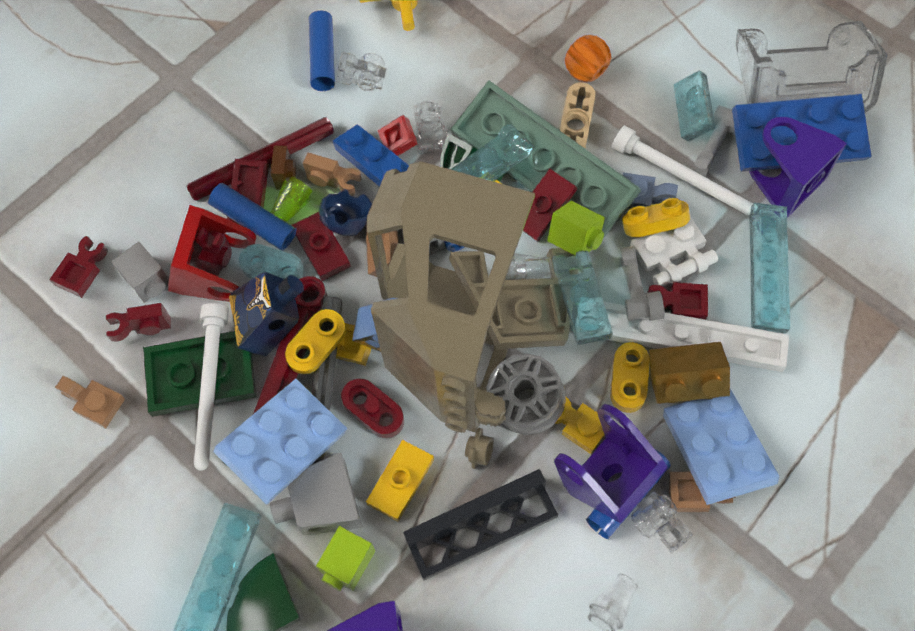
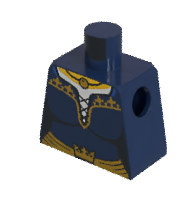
[229,272,304,357]

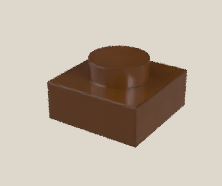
[270,146,296,191]

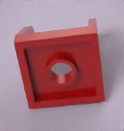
[168,205,257,302]

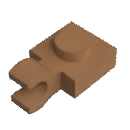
[303,152,362,196]
[55,376,125,429]
[668,472,736,512]

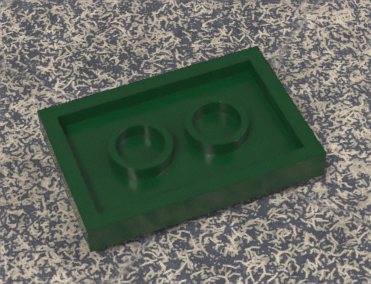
[143,331,257,417]

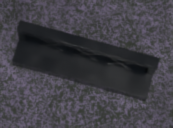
[403,469,558,580]

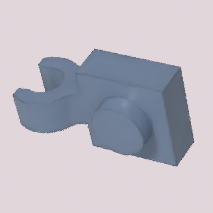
[623,172,678,209]

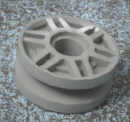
[486,353,566,435]

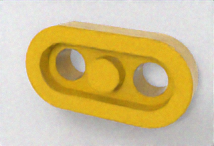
[622,198,690,237]
[285,309,346,374]
[610,342,650,413]

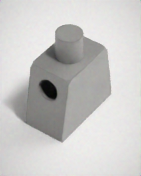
[270,452,363,535]

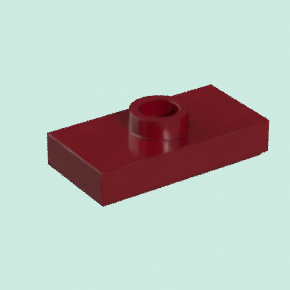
[227,158,269,226]
[523,169,578,242]
[291,212,351,281]

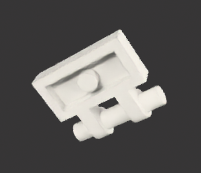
[630,216,718,286]

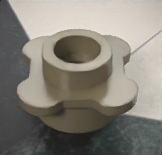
[465,428,494,469]

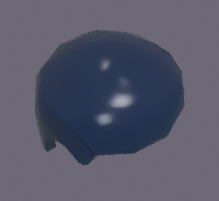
[319,189,372,236]

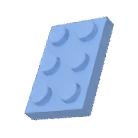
[213,379,347,505]
[663,389,779,505]

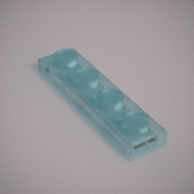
[750,202,790,334]
[173,503,262,631]

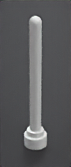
[612,125,756,215]
[194,303,229,471]

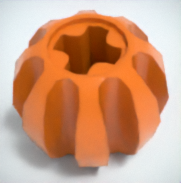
[564,35,612,83]

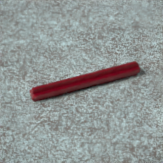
[186,117,334,201]

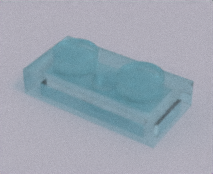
[673,70,715,142]

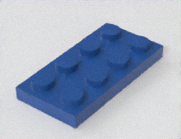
[732,94,872,172]

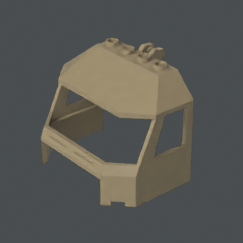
[367,161,535,433]

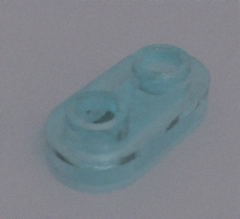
[239,244,305,279]

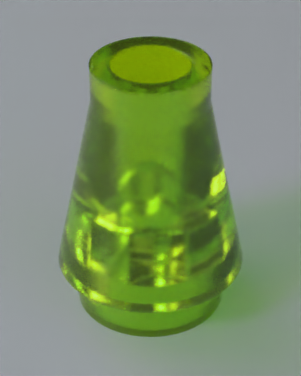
[271,176,313,223]

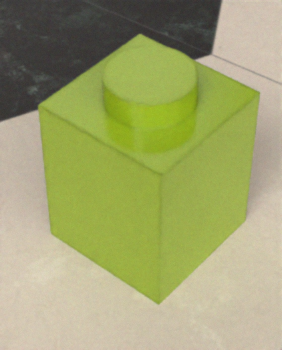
[547,201,605,258]
[316,526,376,591]

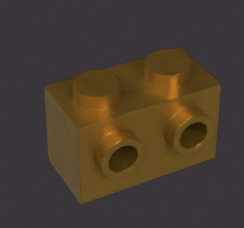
[649,342,730,404]

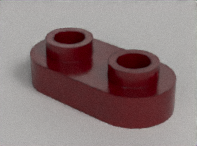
[341,378,404,438]

